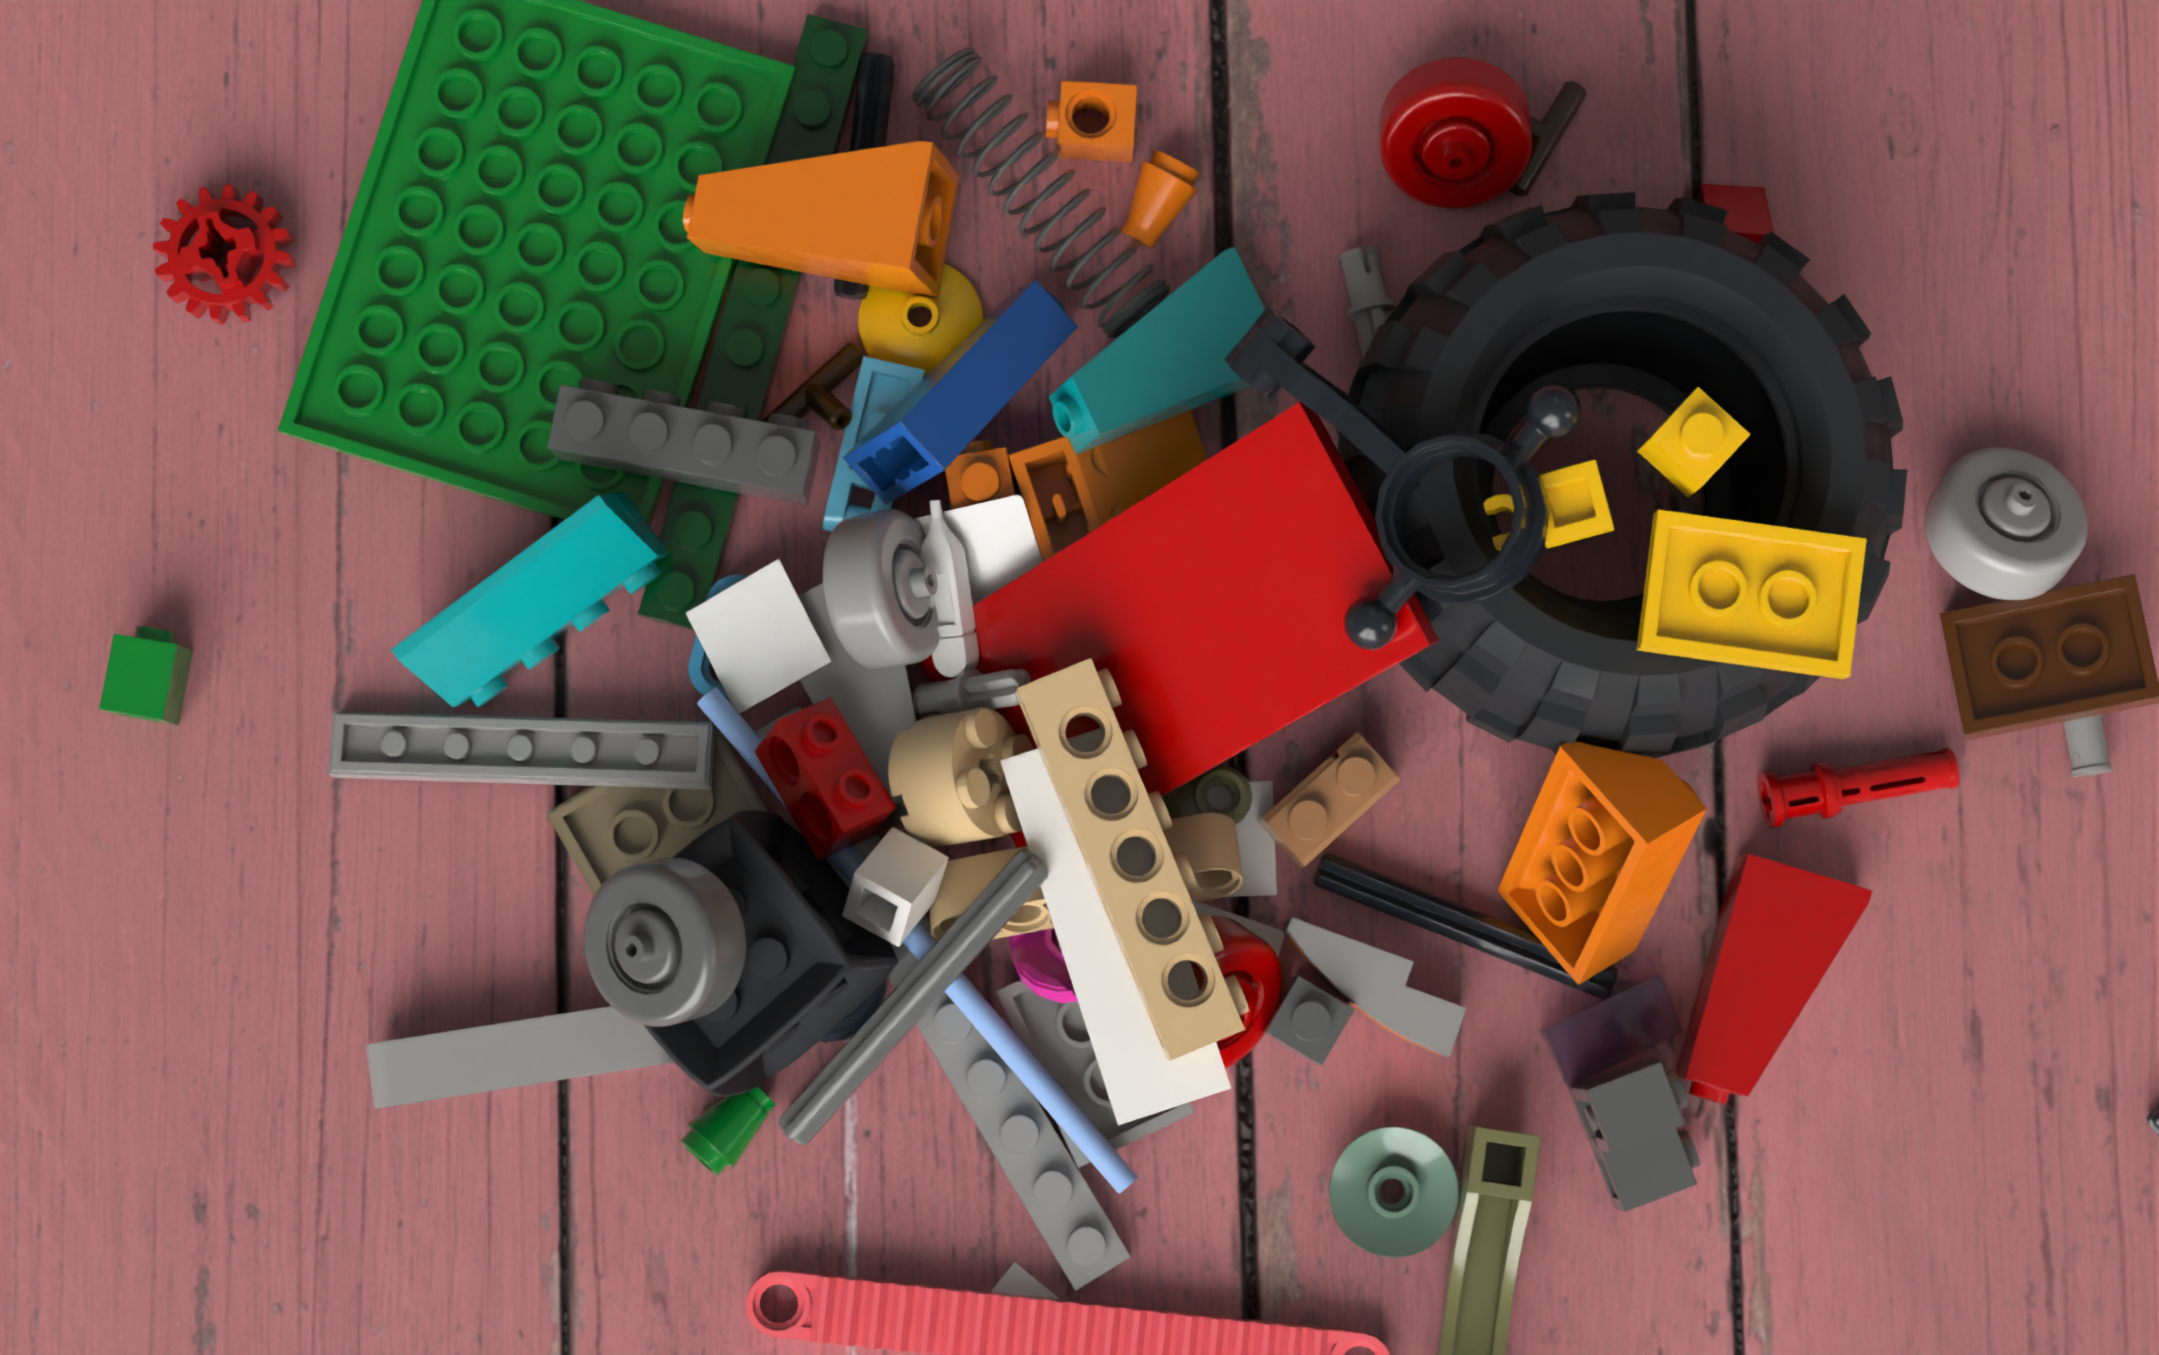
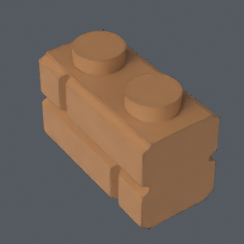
[1258,732,1401,869]

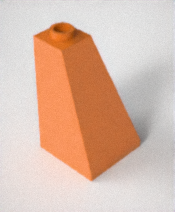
[683,141,961,298]

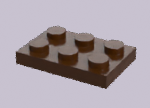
[1940,574,2159,741]

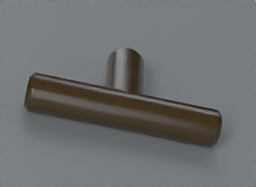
[1509,81,1587,197]
[762,342,864,430]

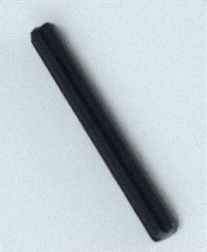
[1314,853,1618,998]

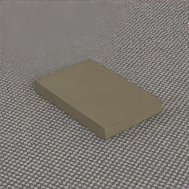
[546,718,768,896]

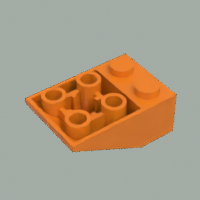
[1008,410,1207,562]

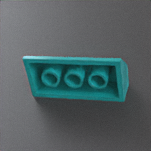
[391,491,669,708]

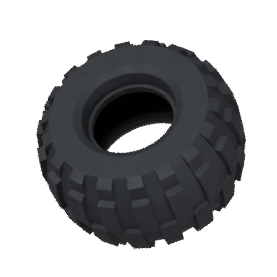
[1337,192,1908,758]

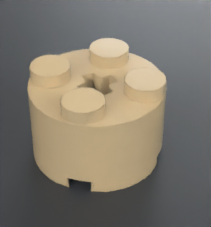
[888,707,1033,847]

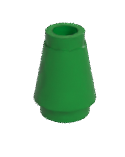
[680,1087,775,1176]

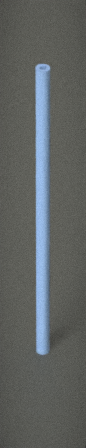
[697,687,1138,1194]

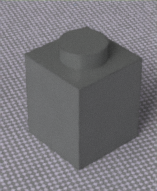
[1262,976,1355,1066]

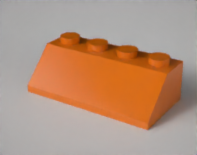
[1497,741,1707,985]

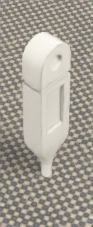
[919,500,979,678]

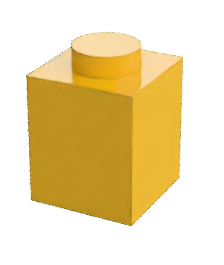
[1637,387,1750,498]

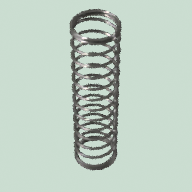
[912,48,1170,339]

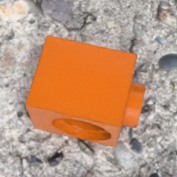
[1046,81,1137,163]

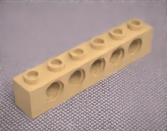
[1015,658,1249,1061]

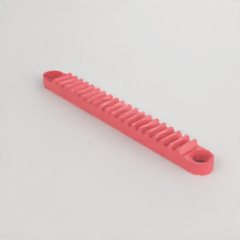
[746,1269,1390,1355]

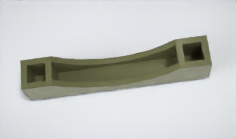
[1436,1124,1541,1355]

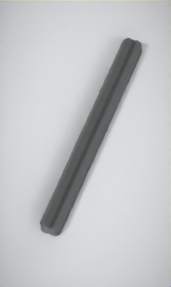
[779,849,1049,1145]

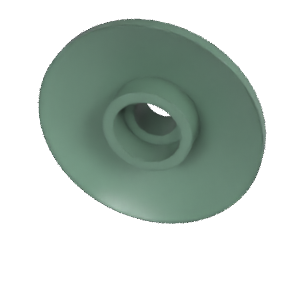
[1329,1127,1459,1258]

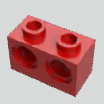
[754,697,896,861]

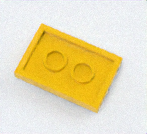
[1636,510,1867,679]

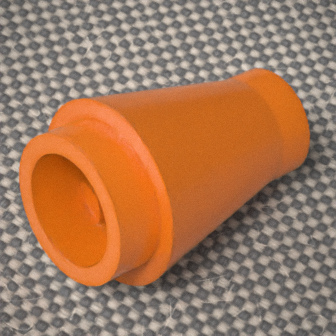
[1121,150,1200,249]

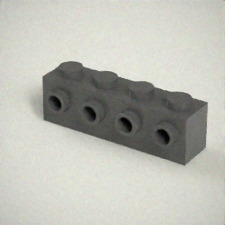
[547,379,821,506]

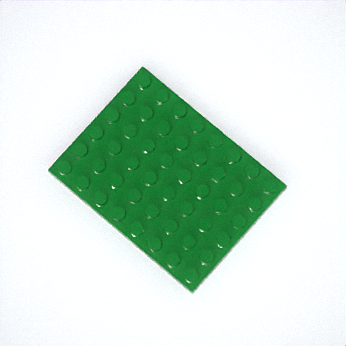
[277,0,797,526]

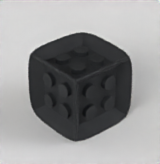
[644,810,898,1097]

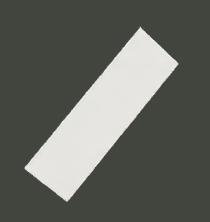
[1000,728,1231,1125]

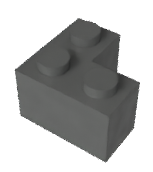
[1568,1060,1700,1212]

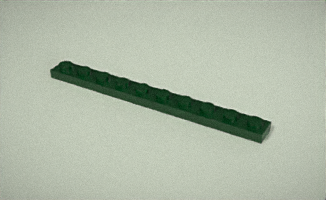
[638,14,869,632]

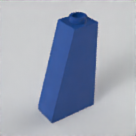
[843,280,1078,505]

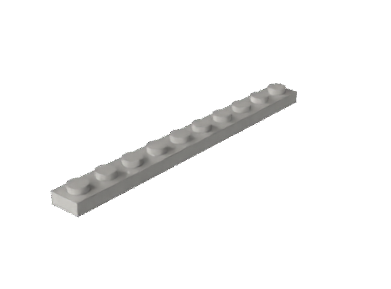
[755,705,1131,1291]

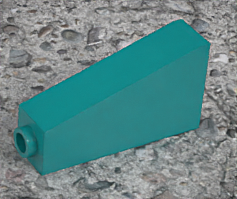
[1049,247,1265,455]

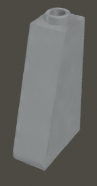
[798,583,918,825]

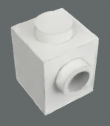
[842,827,949,947]

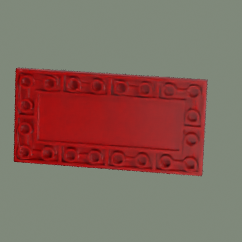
[920,402,1440,848]

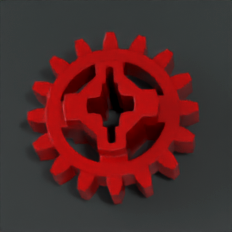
[153,184,297,325]

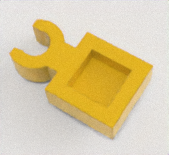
[1483,459,1615,550]

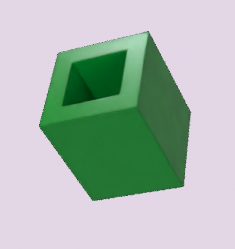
[99,626,193,725]

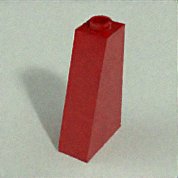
[1675,853,1873,1105]

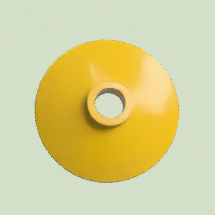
[858,264,984,376]

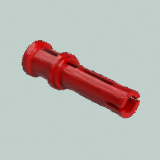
[1757,748,1959,828]

